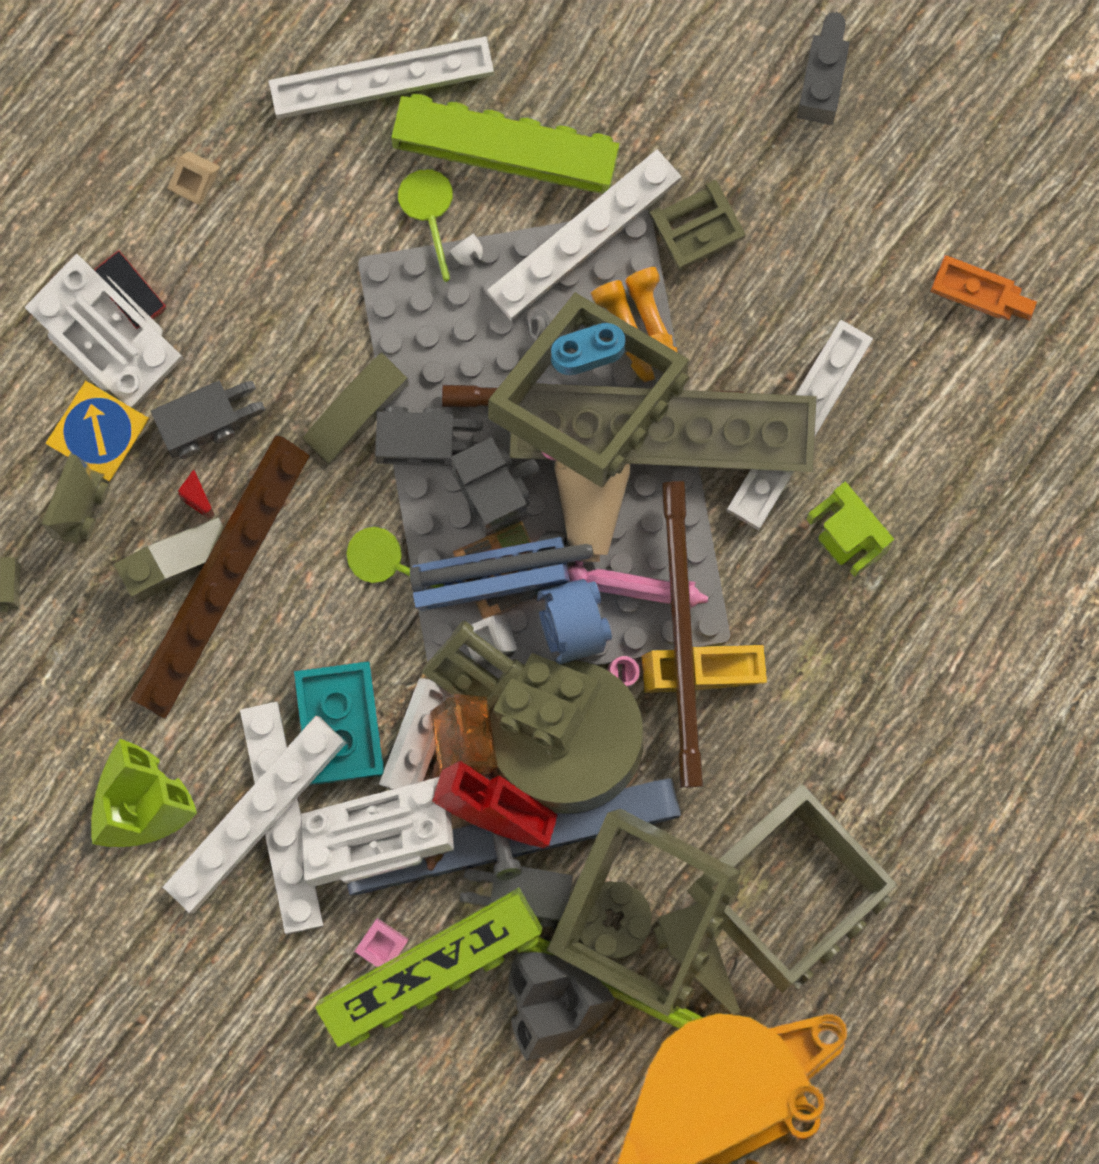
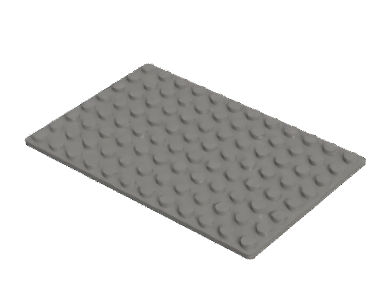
[358,209,730,681]

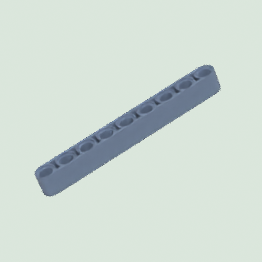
[346,778,682,896]

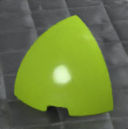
[91,739,197,847]

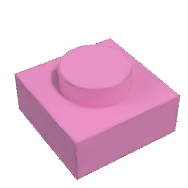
[354,918,409,967]

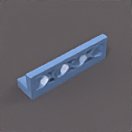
[413,537,570,611]

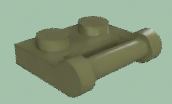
[648,180,746,271]
[422,620,525,717]

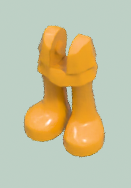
[590,267,678,382]

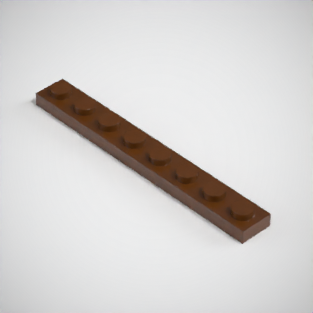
[130,435,310,719]

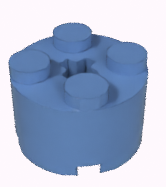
[537,579,612,664]

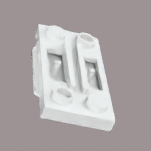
[25,254,184,409]
[301,777,454,887]

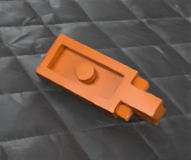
[930,255,1037,321]

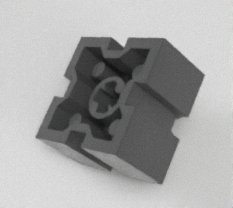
[451,437,539,539]

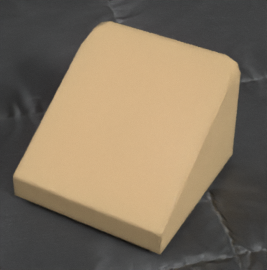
[167,152,220,205]

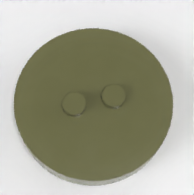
[489,660,644,814]

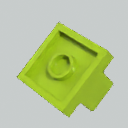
[806,481,895,577]

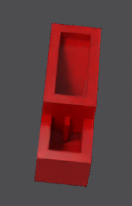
[432,761,558,848]

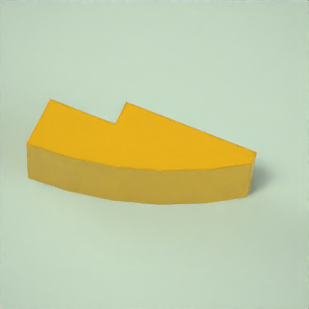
[641,645,767,693]

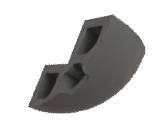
[508,952,615,1061]

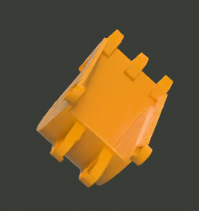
[617,1014,847,1164]

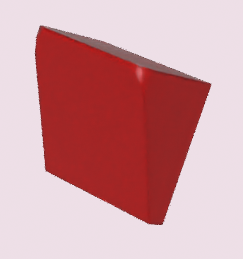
[177,470,215,520]

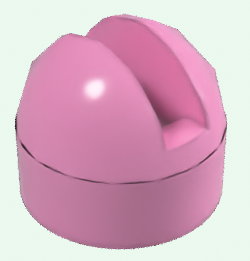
[607,656,639,687]

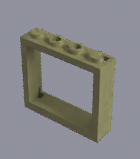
[488,292,690,488]
[687,784,898,993]
[547,808,741,1016]

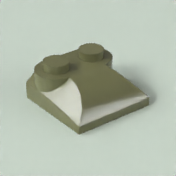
[42,453,110,545]

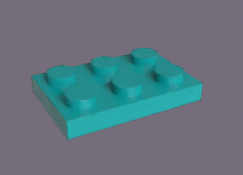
[294,661,384,786]

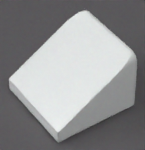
[468,615,517,663]

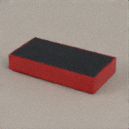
[94,250,167,329]

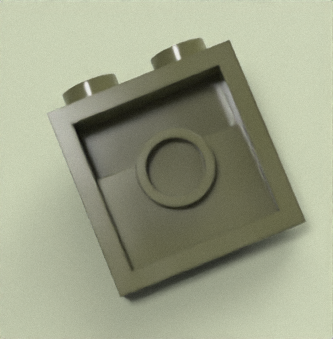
[493,653,601,751]

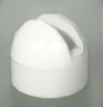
[450,233,483,266]

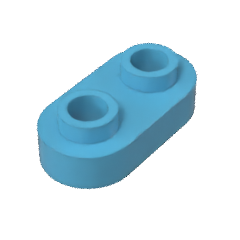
[551,323,625,375]

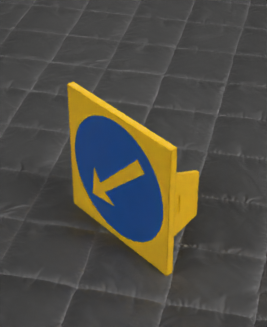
[45,380,150,482]

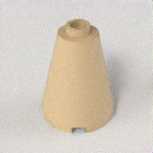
[555,461,630,562]

